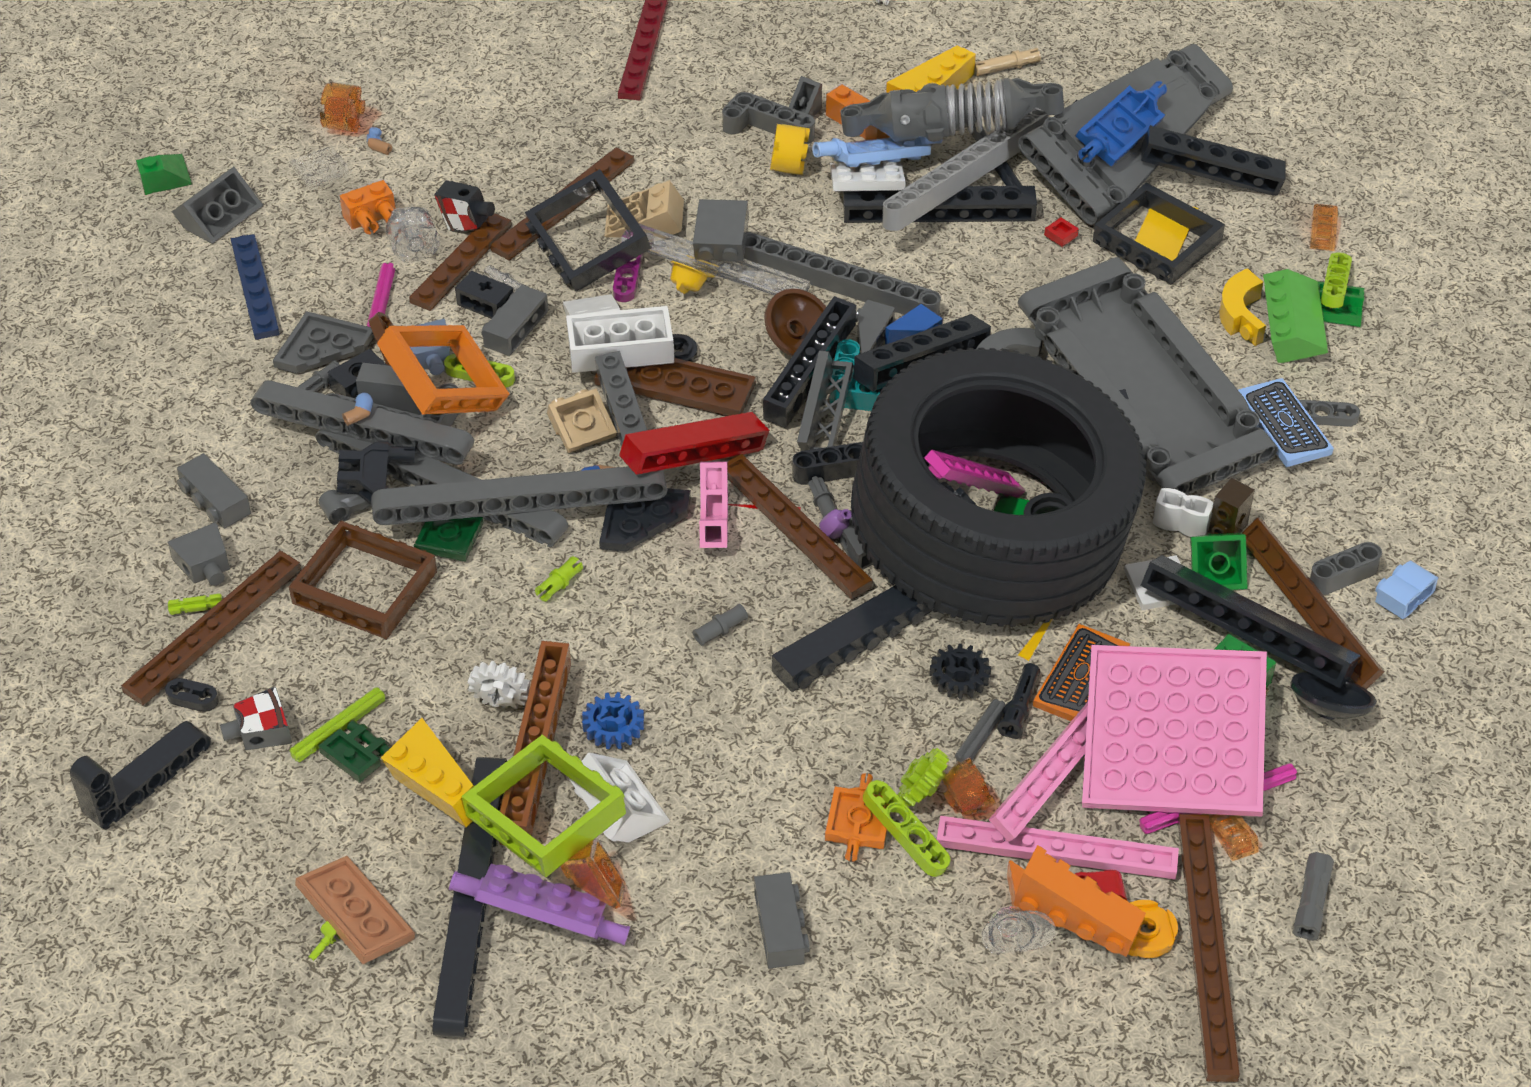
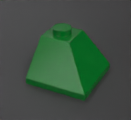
[136,154,192,195]
[1190,533,1248,590]

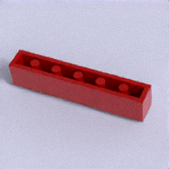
[619,412,770,475]

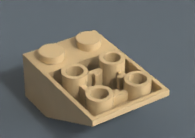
[604,180,684,238]

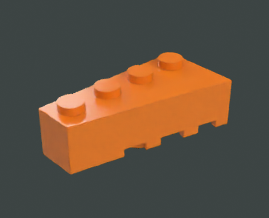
[1014,845,1146,957]

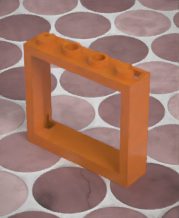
[377,325,510,415]

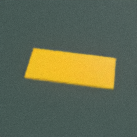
[1135,206,1198,261]

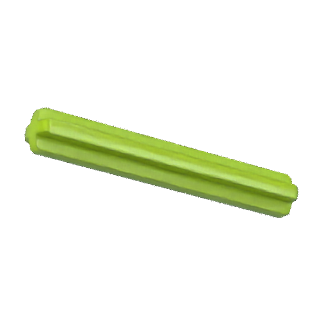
[289,687,385,762]

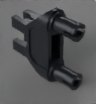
[337,440,415,505]

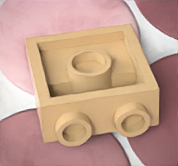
[547,388,617,453]

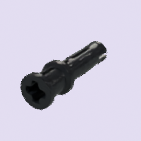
[997,663,1041,739]

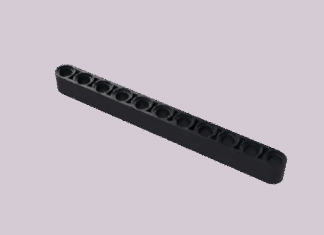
[433,757,507,1038]

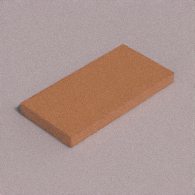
[295,856,415,964]

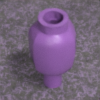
[819,509,851,539]

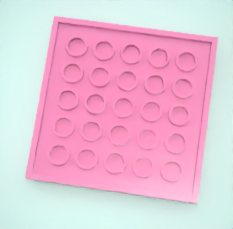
[1082,645,1267,817]

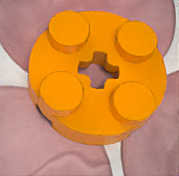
[1128,900,1178,958]

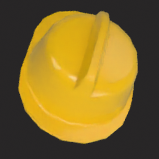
[670,261,715,294]

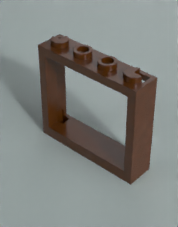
[289,521,437,640]

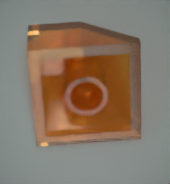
[561,837,626,909]

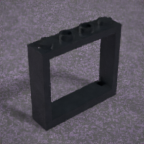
[525,169,651,291]
[1093,182,1225,285]

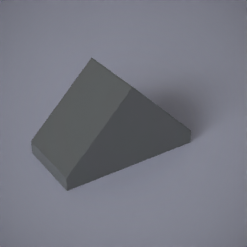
[789,76,822,117]

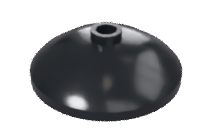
[1290,672,1377,720]

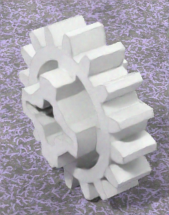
[467,661,530,709]

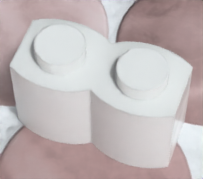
[1153,488,1213,537]

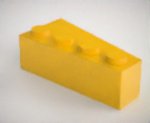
[886,45,976,93]
[381,718,474,827]

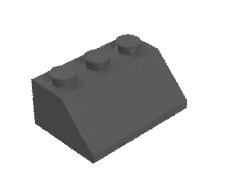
[171,166,263,244]

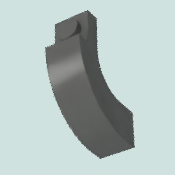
[977,328,1043,357]

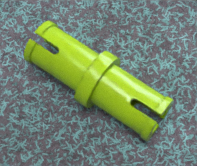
[535,556,583,602]

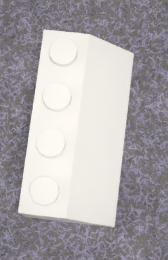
[566,306,674,373]

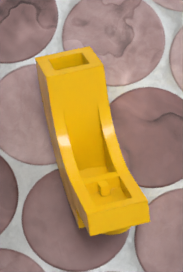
[1219,268,1266,346]

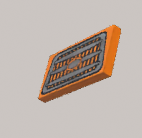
[1033,624,1131,721]

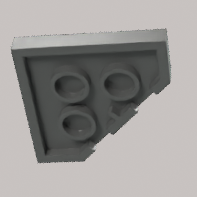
[273,311,375,373]

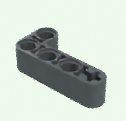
[722,92,815,144]

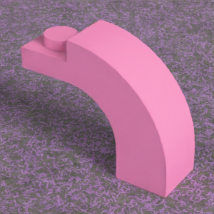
[699,462,728,548]

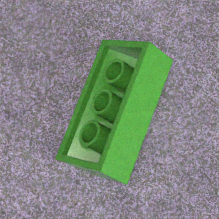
[1263,269,1328,363]

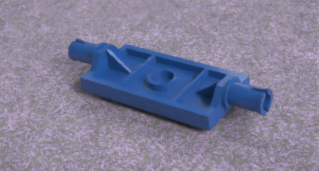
[1075,81,1167,167]

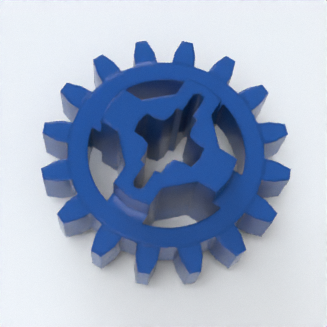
[582,692,644,749]

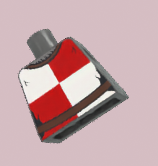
[220,686,292,750]

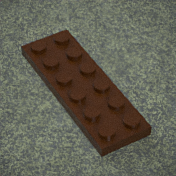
[594,358,756,416]

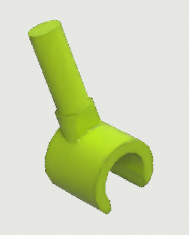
[308,921,340,961]

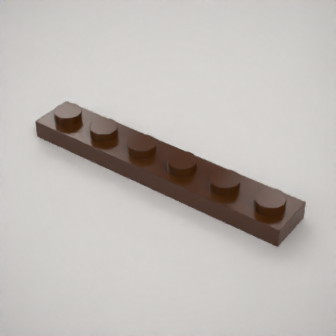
[409,213,512,311]

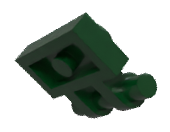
[319,720,391,783]

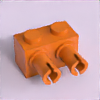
[339,180,401,235]

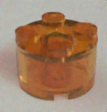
[320,82,366,132]

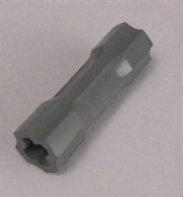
[1292,852,1334,941]

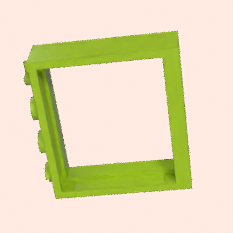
[461,735,626,878]

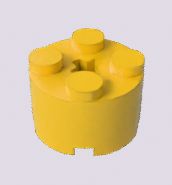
[770,124,810,175]

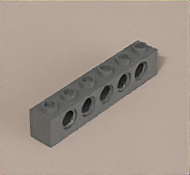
[595,351,647,466]

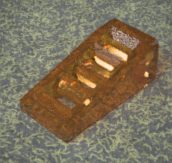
[1310,204,1338,251]
[1203,814,1259,861]

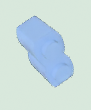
[1375,561,1438,619]

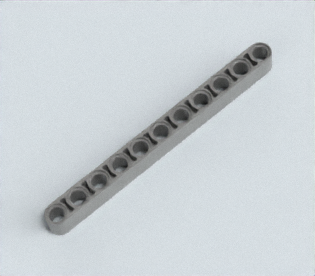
[882,107,1049,231]

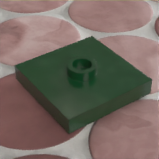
[414,516,484,562]

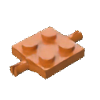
[825,773,889,861]

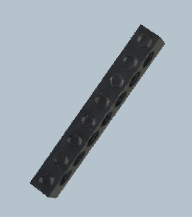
[843,186,1037,223]

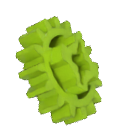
[897,748,949,807]

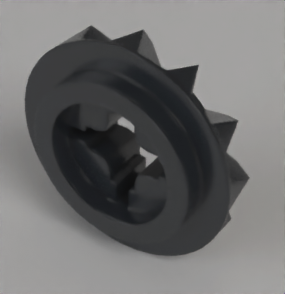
[672,334,697,361]

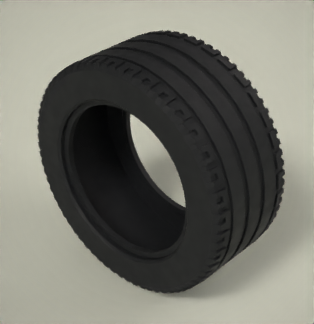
[851,347,1146,627]

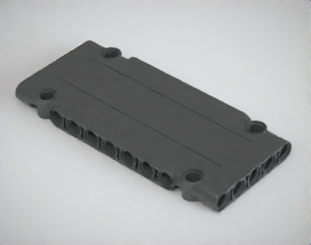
[1017,257,1278,495]

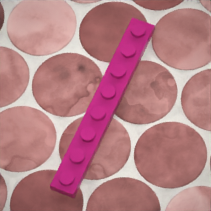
[924,450,1026,498]

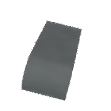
[1310,542,1382,595]

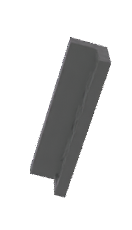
[797,351,854,451]

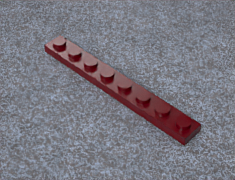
[618,0,669,101]

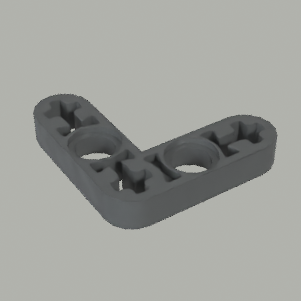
[1298,399,1360,427]

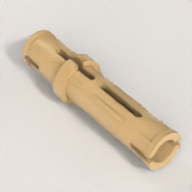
[975,48,1041,77]

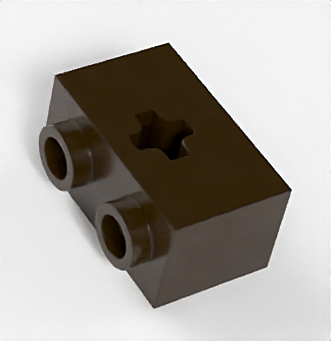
[1208,478,1255,534]

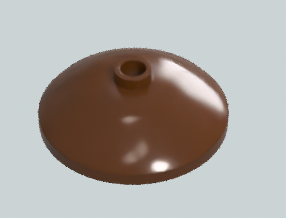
[764,289,826,357]

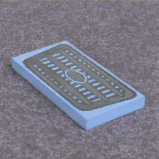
[1238,378,1334,467]

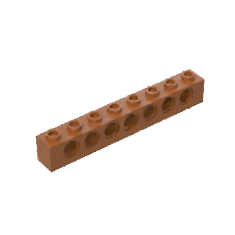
[499,641,571,845]

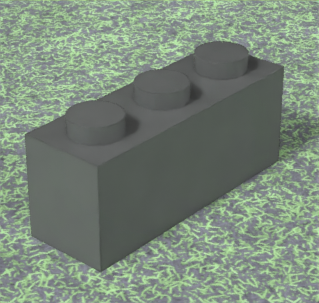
[481,284,549,357]
[177,453,251,529]
[754,872,810,969]

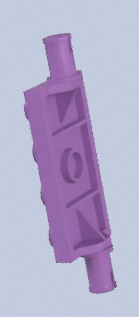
[449,864,630,946]

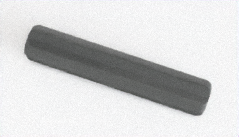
[955,699,1005,766]

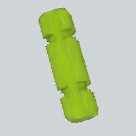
[168,594,223,615]

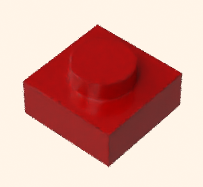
[1044,217,1079,247]

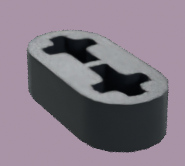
[165,678,219,712]

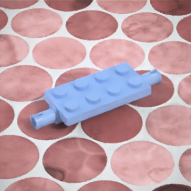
[812,136,943,167]

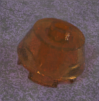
[942,757,996,816]

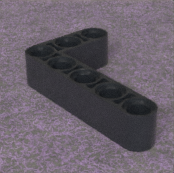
[792,442,863,485]
[70,721,211,830]

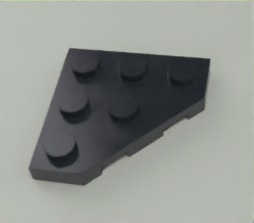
[599,488,691,552]

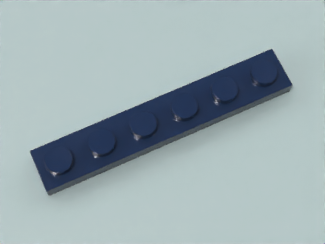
[230,234,280,340]

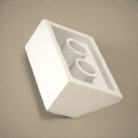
[568,753,670,843]

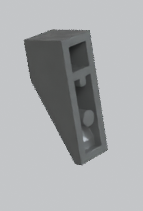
[856,300,895,354]

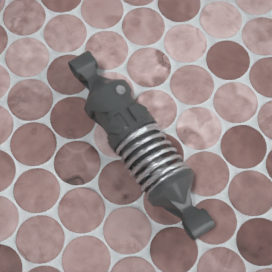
[840,78,1064,142]

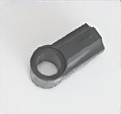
[318,490,372,525]

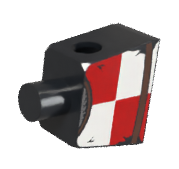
[434,180,495,232]

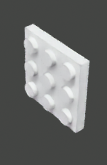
[830,160,905,191]

